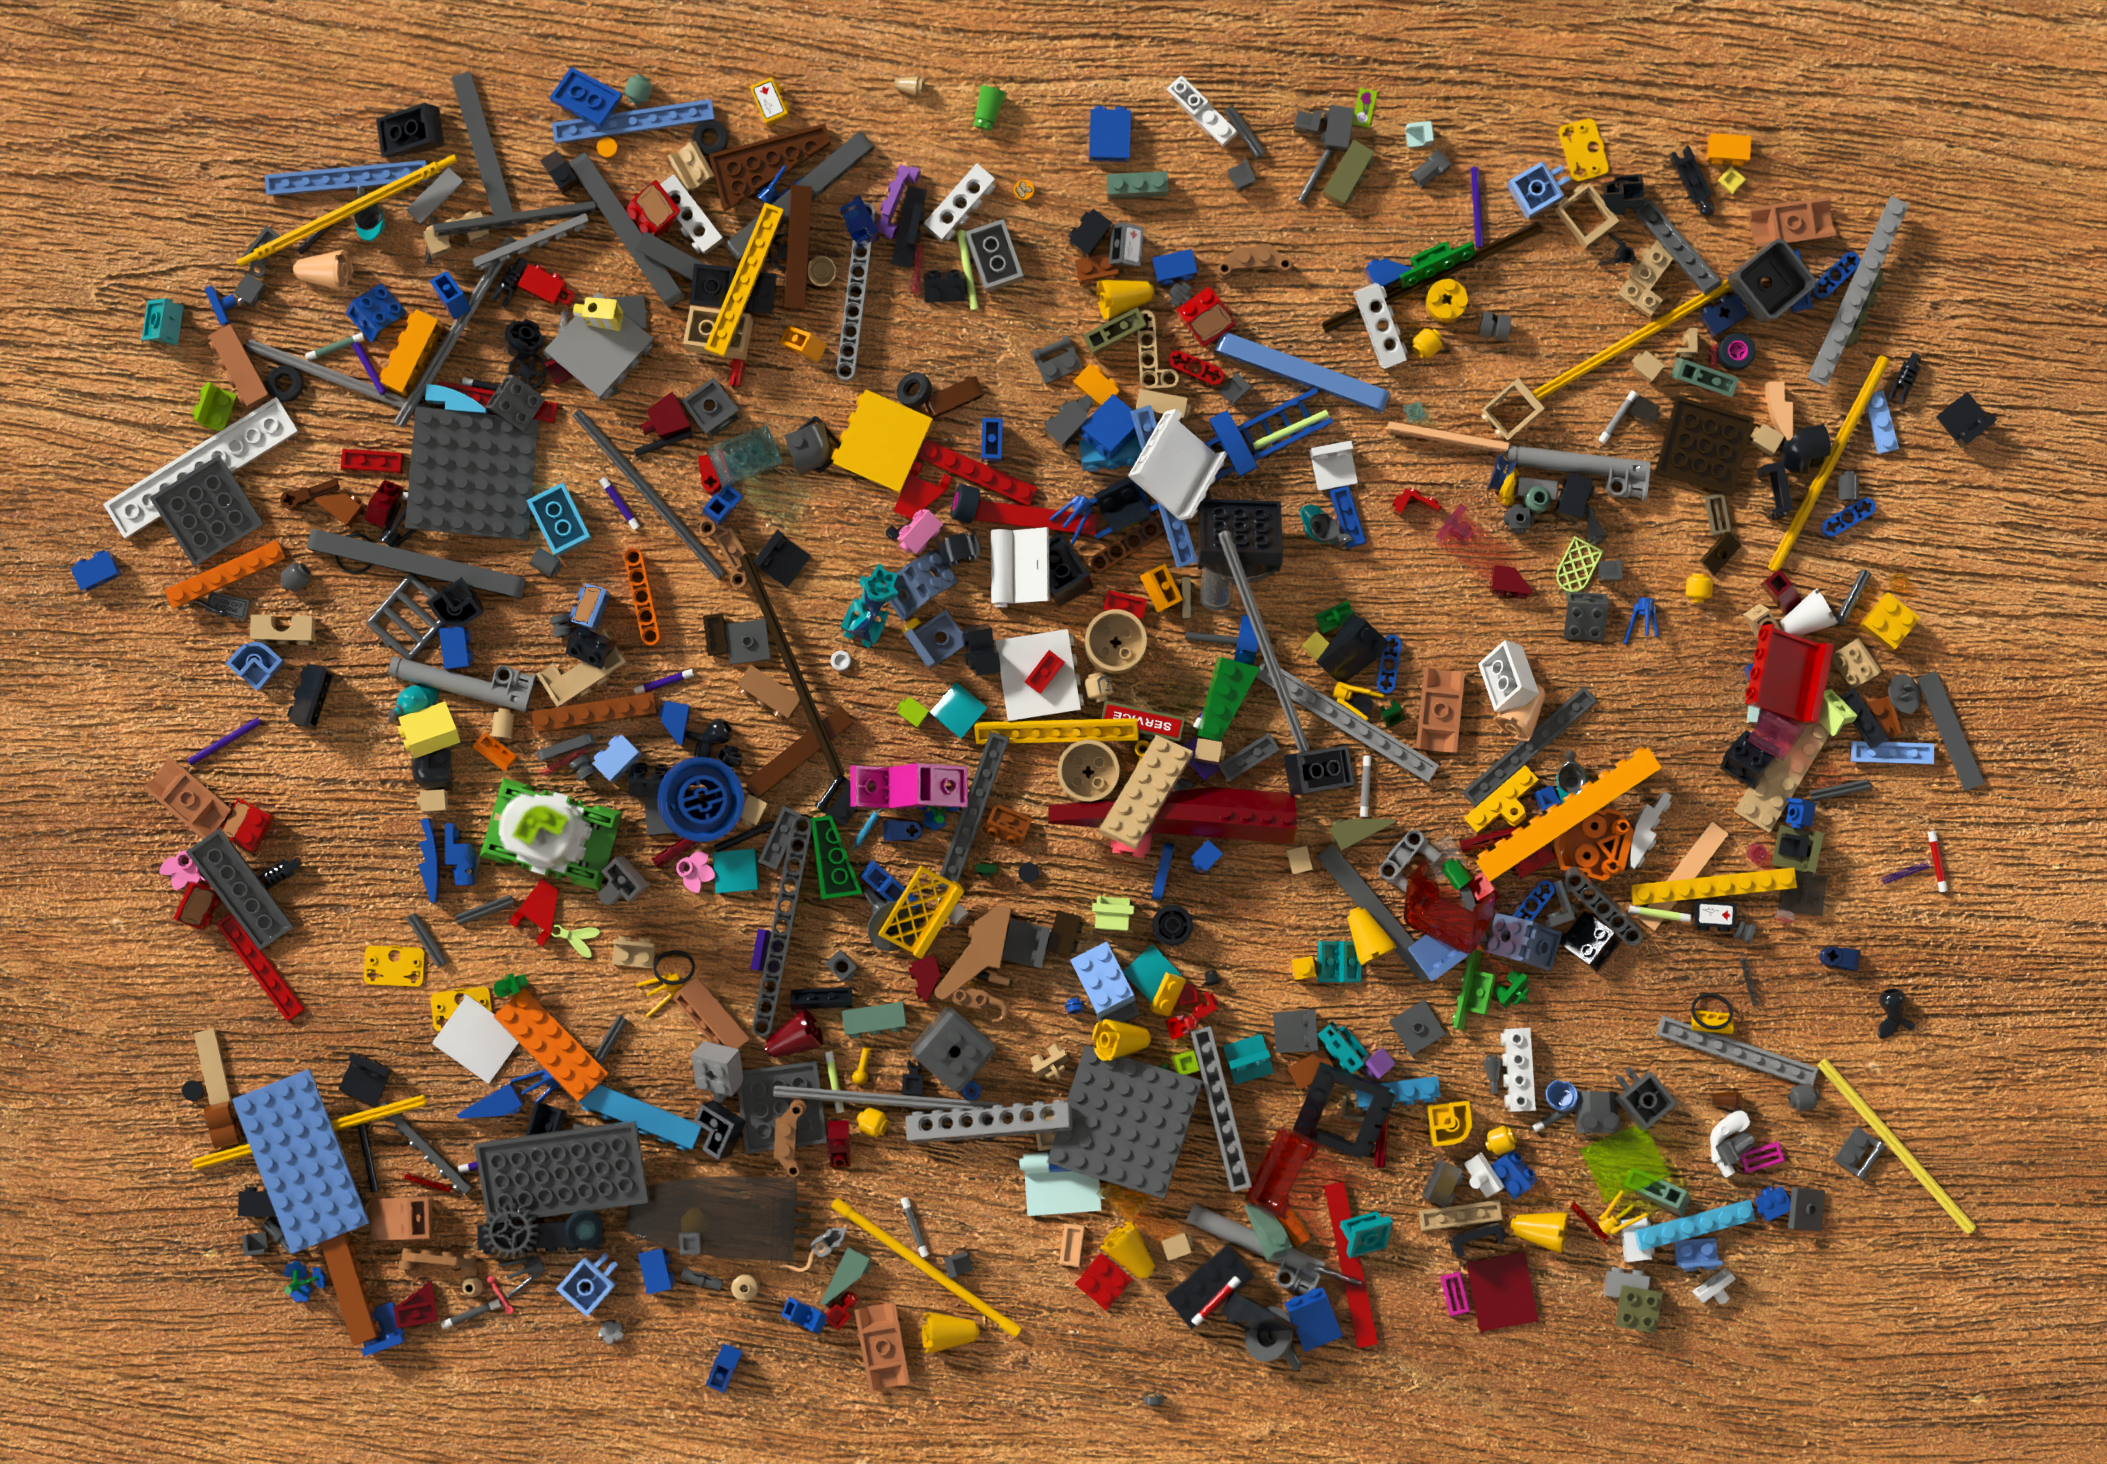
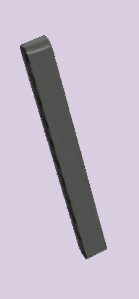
[306,529,526,599]
[752,816,812,1037]

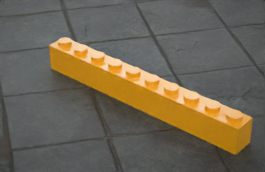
[1476,747,1662,882]

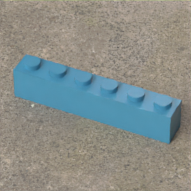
[579,1084,703,1151]

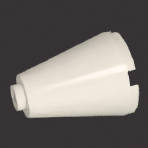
[1779,588,1838,636]

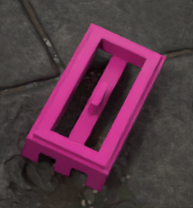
[1740,1141,1785,1173]
[1440,1271,1470,1317]

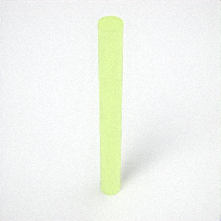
[957,230,979,311]
[1252,410,1329,450]

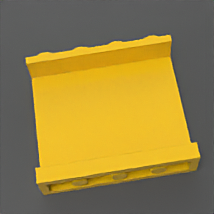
[831,390,933,495]

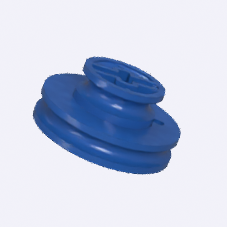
[657,757,744,842]

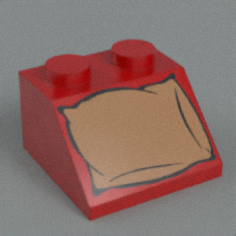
[625,180,681,237]
[1176,286,1236,348]
[222,798,275,852]
[173,881,221,930]

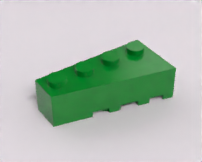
[1196,657,1260,741]
[809,815,863,900]

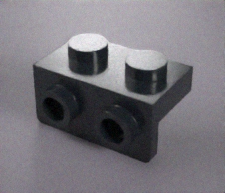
[924,269,965,303]
[565,626,616,669]
[526,1102,567,1136]

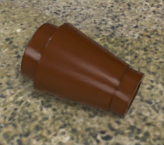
[1712,1091,1742,1111]

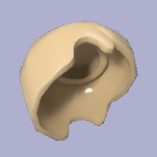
[807,256,836,287]

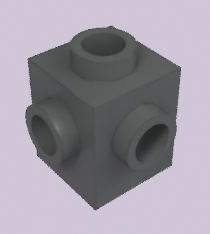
[1504,504,1534,534]

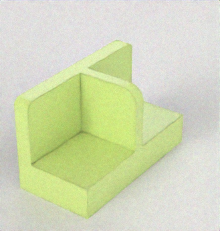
[1818,689,1858,736]

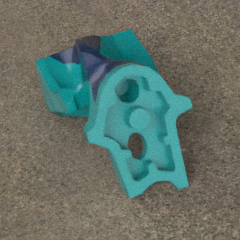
[840,564,898,648]

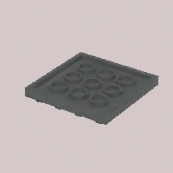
[149,455,264,567]
[738,1061,828,1154]

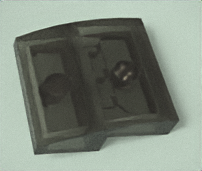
[1778,872,1827,916]

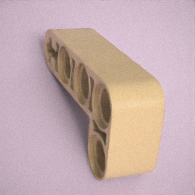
[1137,310,1179,391]

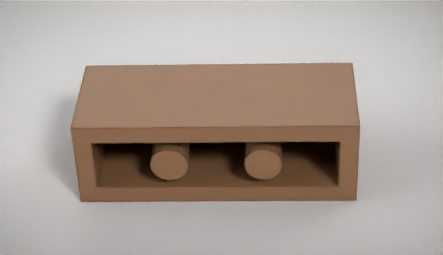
[737,664,801,720]

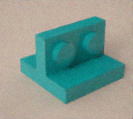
[141,298,184,345]
[1223,1034,1274,1085]
[1340,1211,1393,1258]

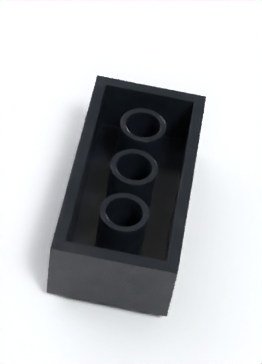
[1164,1243,1255,1330]

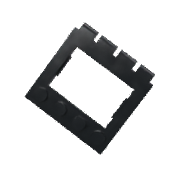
[1292,1062,1396,1159]

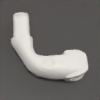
[1710,1110,1750,1178]

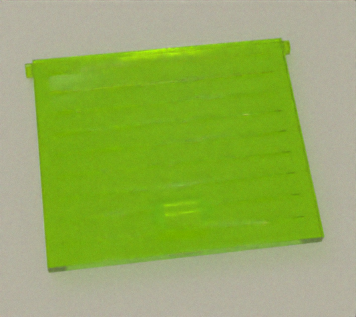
[1580,1125,1671,1204]

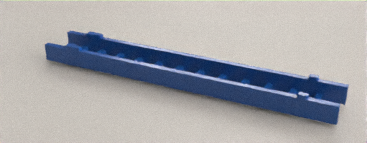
[1090,388,1333,540]

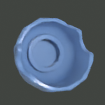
[1545,1080,1579,1112]

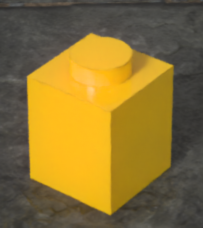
[1291,956,1316,980]

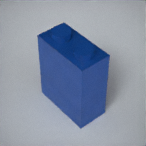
[1089,106,1131,162]
[1080,394,1137,460]
[1284,1287,1343,1352]

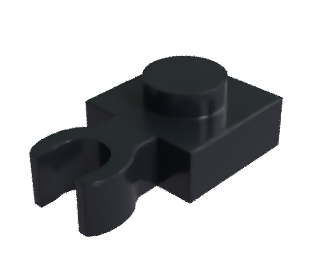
[902,1060,924,1097]

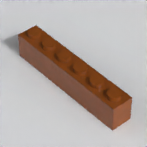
[532,692,658,733]
[320,1231,381,1346]

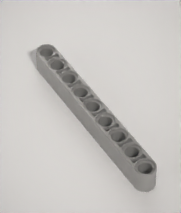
[836,203,876,383]

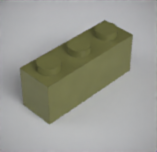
[1322,140,1375,207]

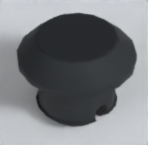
[1204,970,1222,986]

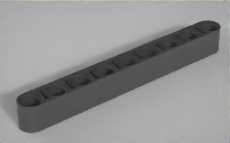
[725,131,875,261]
[568,152,685,309]

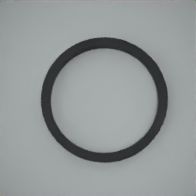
[335,533,372,574]
[654,950,695,985]
[1691,993,1733,1030]

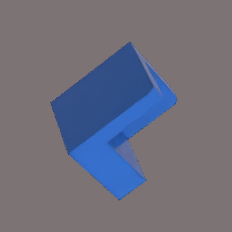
[1533,785,1562,812]

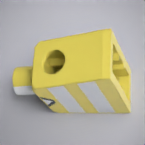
[573,297,624,331]

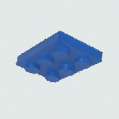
[549,67,623,128]

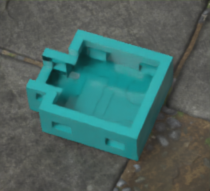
[1317,1021,1371,1073]

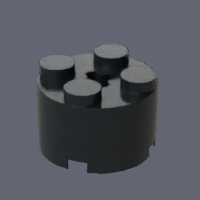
[936,529,982,567]

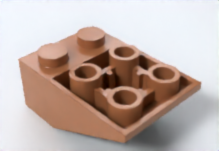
[370,1196,433,1240]

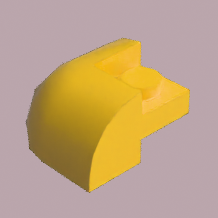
[1427,1101,1472,1147]

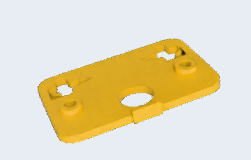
[1558,118,1609,182]
[364,945,425,987]
[431,987,492,1031]

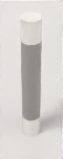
[1598,390,1638,445]
[1360,756,1372,817]

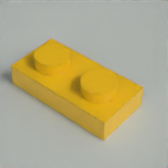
[1150,972,1186,1017]

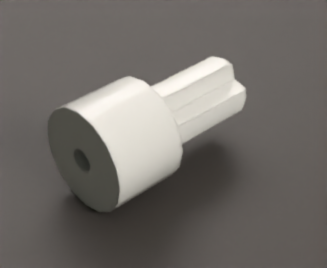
[938,898,969,926]

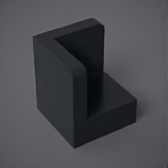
[1778,833,1809,859]

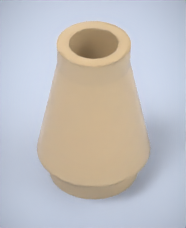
[894,76,925,96]
[462,1277,483,1297]

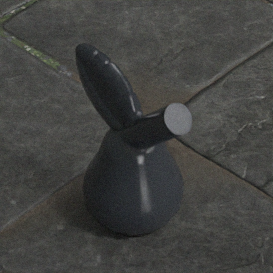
[685,718,732,758]
[1878,988,1915,1039]

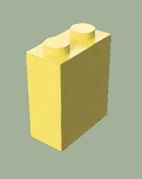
[397,702,460,759]

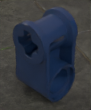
[883,820,923,841]
[1819,947,1861,971]

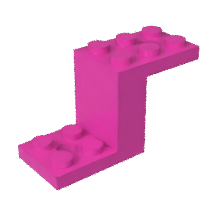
[850,763,968,809]

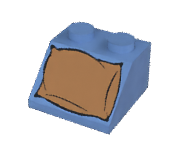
[570,584,611,632]

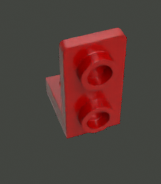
[1392,487,1442,516]

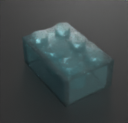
[707,425,783,488]

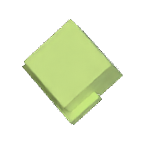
[1092,896,1134,931]

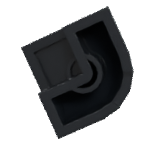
[1603,174,1645,215]
[1779,424,1831,474]
[426,577,484,627]
[411,748,453,790]

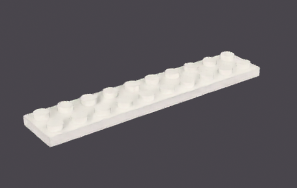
[103,397,299,539]

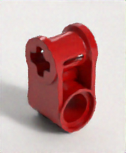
[698,454,721,494]

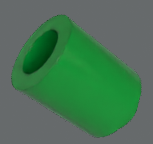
[1442,858,1473,890]

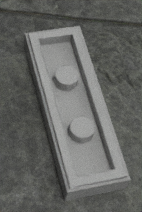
[406,167,464,225]

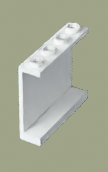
[1128,409,1227,520]
[995,629,1084,721]

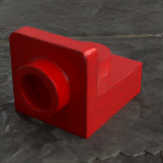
[1467,872,1500,908]
[1191,991,1218,1019]

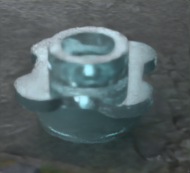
[1403,401,1426,424]

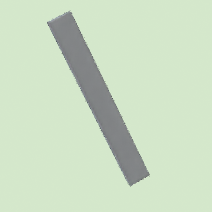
[1656,1016,1819,1087]

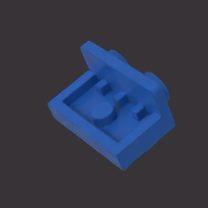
[1490,1150,1537,1200]

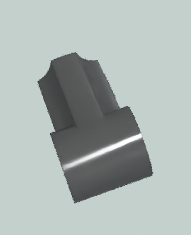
[1410,149,1452,188]
[1715,1131,1755,1166]

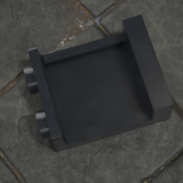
[1756,461,1793,520]
[1447,1222,1507,1258]

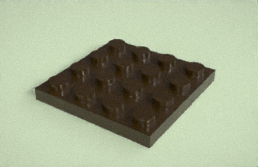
[1654,396,1755,496]

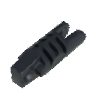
[491,257,528,308]
[1887,352,1921,404]
[257,857,302,890]

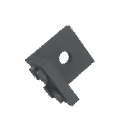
[681,377,743,441]

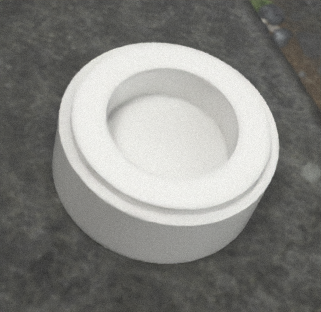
[831,651,851,671]

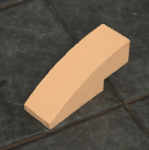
[1765,382,1793,443]

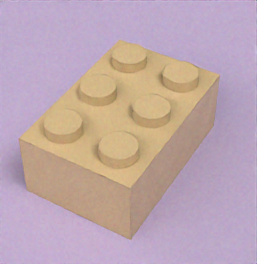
[683,305,753,360]

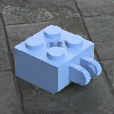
[1507,161,1571,220]
[556,1253,618,1317]

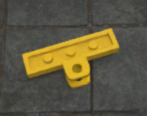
[1464,765,1539,834]

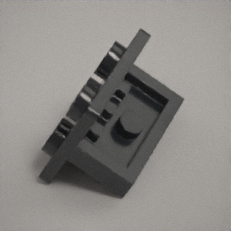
[627,762,672,797]

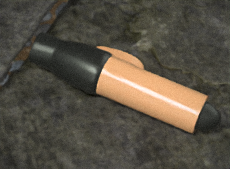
[975,970,1013,986]

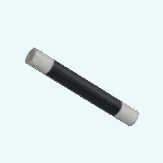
[462,377,500,391]

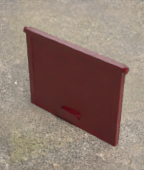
[1466,1251,1538,1334]

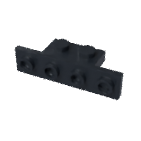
[892,186,927,269]

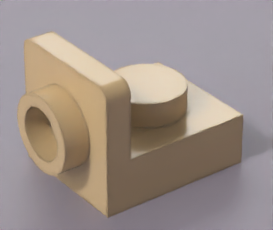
[1674,328,1698,359]

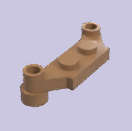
[1216,245,1293,280]
[699,519,747,589]
[774,1098,807,1177]
[398,1248,477,1277]

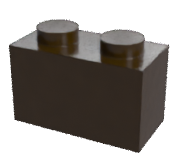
[1046,910,1084,956]

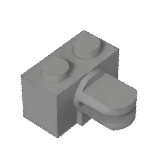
[599,856,650,905]

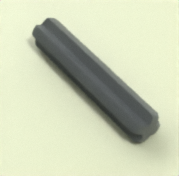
[1224,105,1265,159]
[1836,569,1871,626]
[1810,779,1870,802]
[455,895,515,925]
[406,913,447,968]
[593,1015,627,1065]

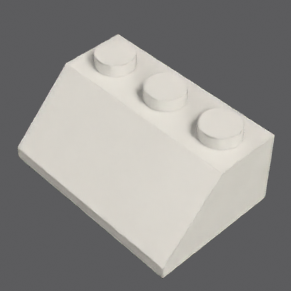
[1478,640,1539,712]

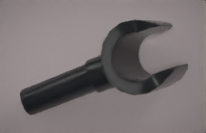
[885,521,912,540]

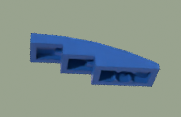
[418,818,440,904]

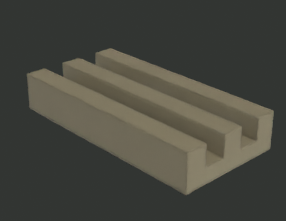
[1704,493,1732,537]

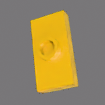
[1691,1010,1734,1034]

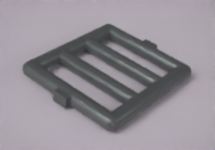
[366,573,445,661]

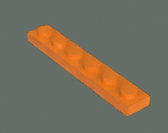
[164,540,286,609]

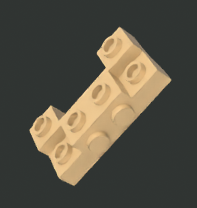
[1616,240,1699,318]
[536,629,627,707]

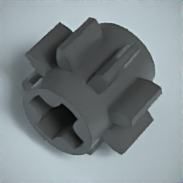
[1168,282,1193,307]

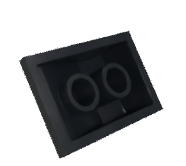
[376,103,445,158]
[1049,532,1094,607]
[1316,614,1390,683]
[1284,745,1354,796]
[1221,1291,1299,1332]

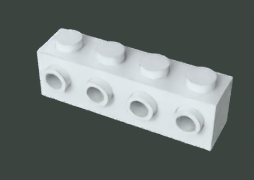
[1500,1028,1536,1112]

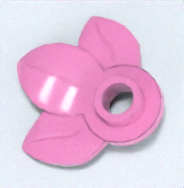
[159,851,200,890]
[676,852,715,893]

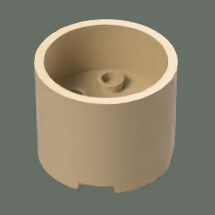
[1085,609,1147,675]
[1057,740,1119,802]

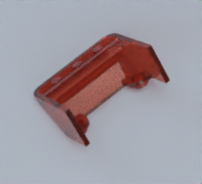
[1403,860,1496,954]
[1245,1126,1323,1220]

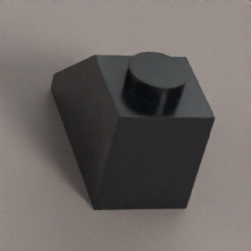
[540,149,579,194]

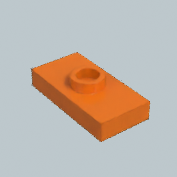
[473,732,518,771]

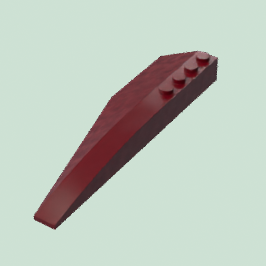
[1048,787,1297,844]

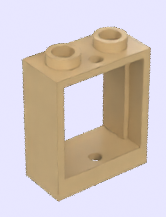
[1555,183,1619,249]
[1481,378,1545,441]
[1136,389,1191,424]

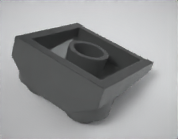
[1576,1091,1620,1133]

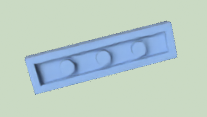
[1851,741,1934,764]

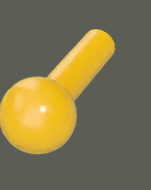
[852,1047,871,1085]

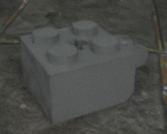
[1044,395,1093,451]
[1615,1067,1677,1130]

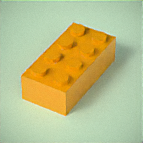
[380,309,444,398]

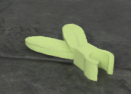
[551,925,600,958]

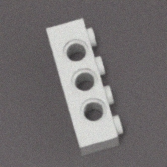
[924,163,996,243]
[660,174,724,256]
[1353,283,1408,369]

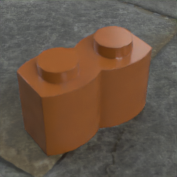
[203,1101,243,1149]

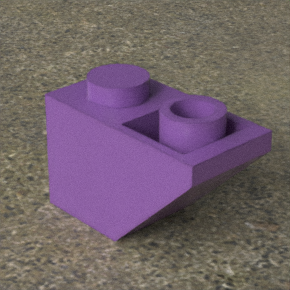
[1362,1047,1396,1079]

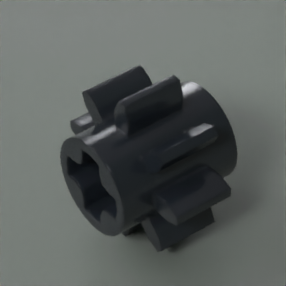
[717,745,743,771]

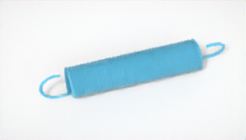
[852,808,881,851]

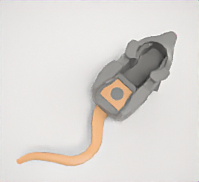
[779,1227,847,1272]

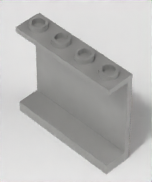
[544,292,653,402]

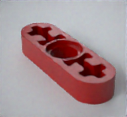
[1168,351,1224,386]

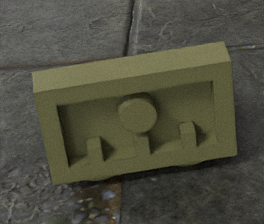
[1771,825,1824,874]
[1615,1285,1663,1334]

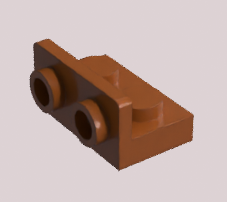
[1074,253,1119,287]
[1865,696,1903,738]
[984,803,1033,847]

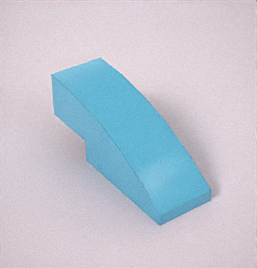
[425,384,489,414]

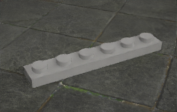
[473,213,589,270]

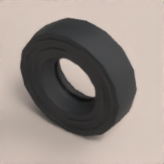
[692,120,729,156]
[266,365,303,402]
[896,372,932,408]

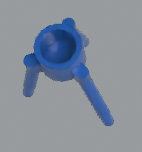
[757,166,805,205]
[1050,494,1093,545]
[1624,598,1659,644]
[511,1069,560,1104]

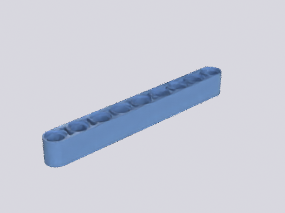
[1214,332,1391,412]

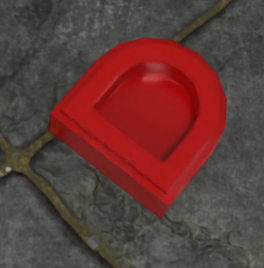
[1178,984,1199,1006]

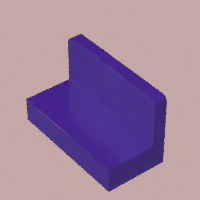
[1183,737,1219,782]
[751,929,782,972]

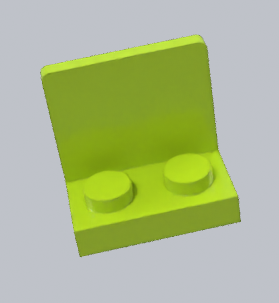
[192,382,238,432]

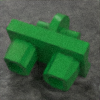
[1314,601,1354,634]
[1493,970,1530,1009]
[493,973,529,998]

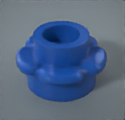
[1064,998,1084,1014]
[961,1080,981,1101]

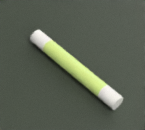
[1628,905,1691,922]
[825,1051,844,1113]

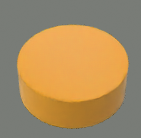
[597,137,618,159]

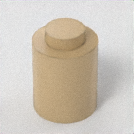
[491,708,514,739]

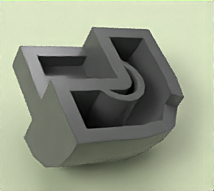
[784,423,831,475]

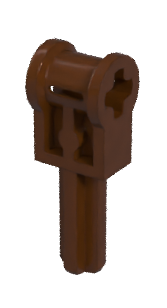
[280,479,340,511]

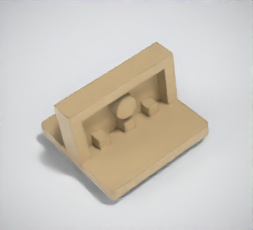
[1831,637,1881,689]

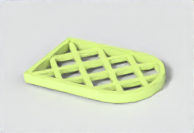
[1556,536,1603,592]

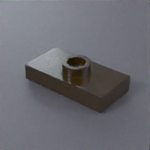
[1700,531,1741,575]
[703,613,729,656]

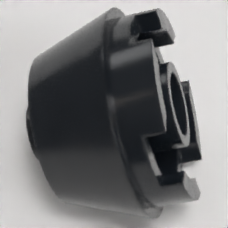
[505,319,544,359]
[1152,905,1193,946]

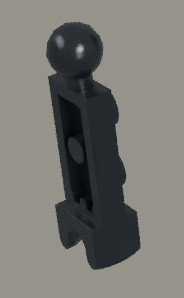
[1669,145,1715,217]

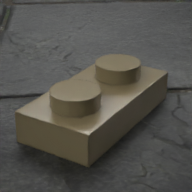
[1180,577,1194,620]

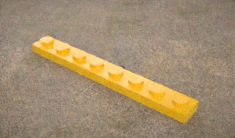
[704,203,784,358]
[974,718,1139,744]
[1630,868,1797,906]

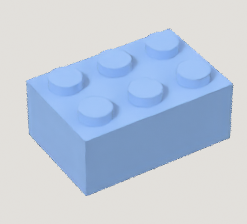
[1070,942,1136,1019]

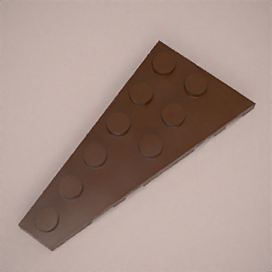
[709,123,831,212]

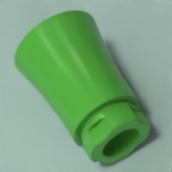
[973,85,1007,131]

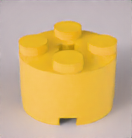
[1425,279,1468,323]

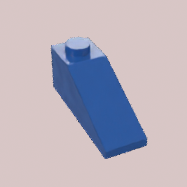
[456,1082,525,1119]

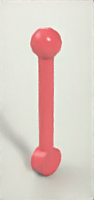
[487,1276,514,1314]

